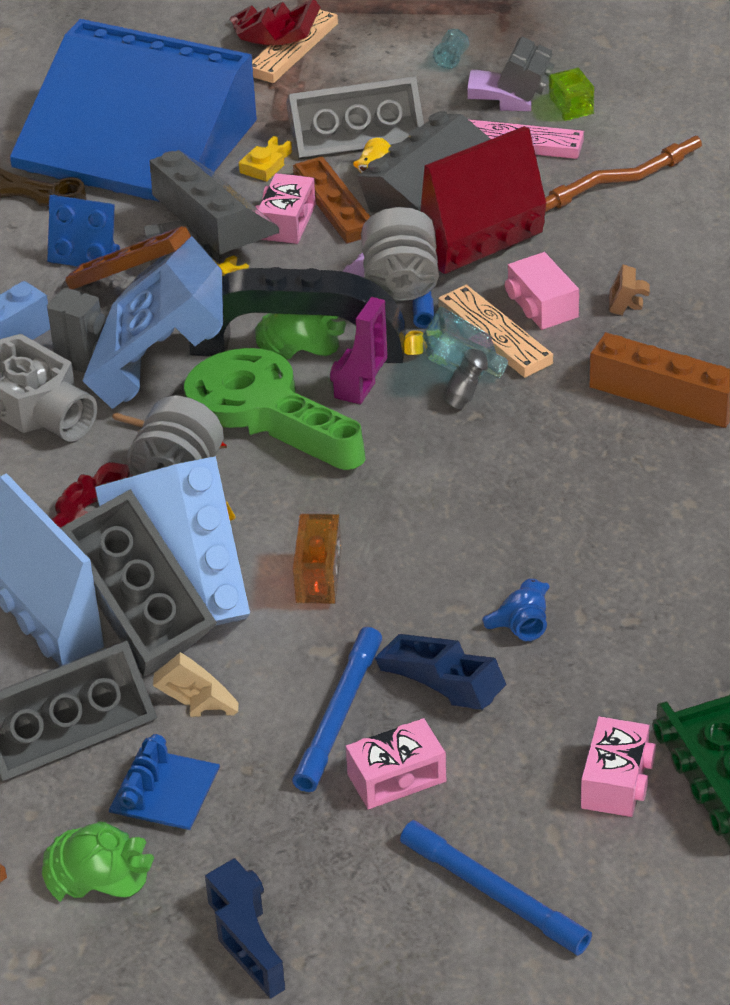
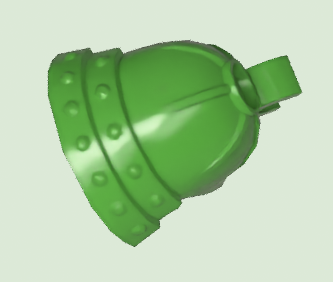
[255,313,346,359]
[42,821,154,902]

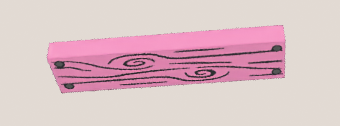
[469,120,584,159]

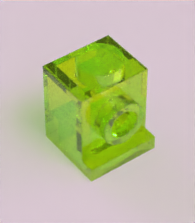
[549,67,594,121]

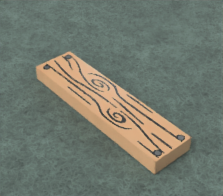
[252,10,338,83]
[438,284,553,378]

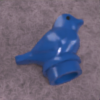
[482,579,550,641]

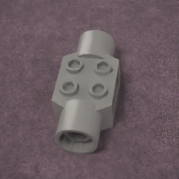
[0,334,97,442]

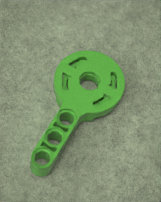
[184,348,366,470]

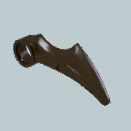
[0,168,87,206]

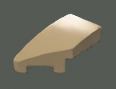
[153,652,239,717]

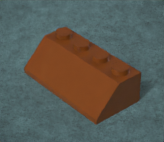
[590,332,730,428]

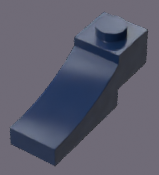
[375,634,507,710]
[205,858,285,999]

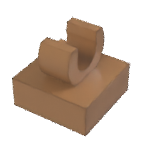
[609,264,650,316]

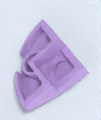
[467,70,531,111]

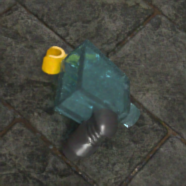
[404,306,508,409]

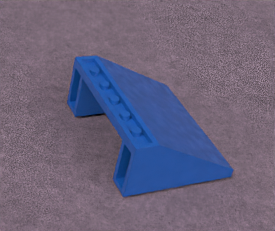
[10,19,257,202]

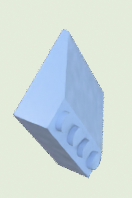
[95,456,250,626]
[0,473,104,666]

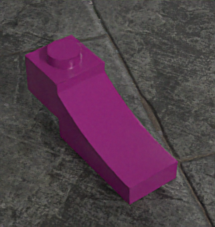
[330,297,387,405]

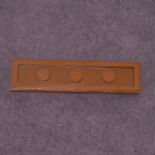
[293,156,370,244]
[65,226,191,289]

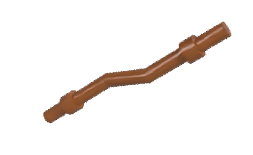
[545,135,702,212]

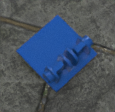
[47,195,120,266]
[109,734,220,830]

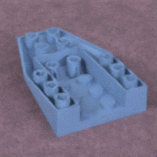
[82,236,223,409]

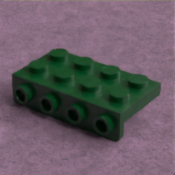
[652,695,730,847]

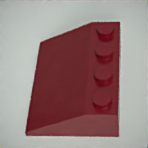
[420,126,546,274]

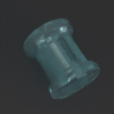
[433,29,469,69]

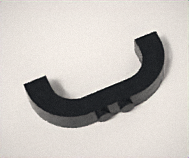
[189,267,406,363]

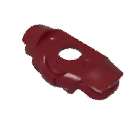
[51,462,134,528]

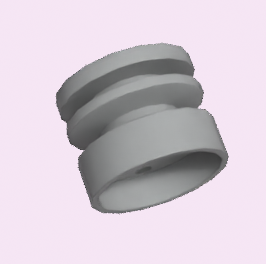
[361,207,439,302]
[127,396,224,476]

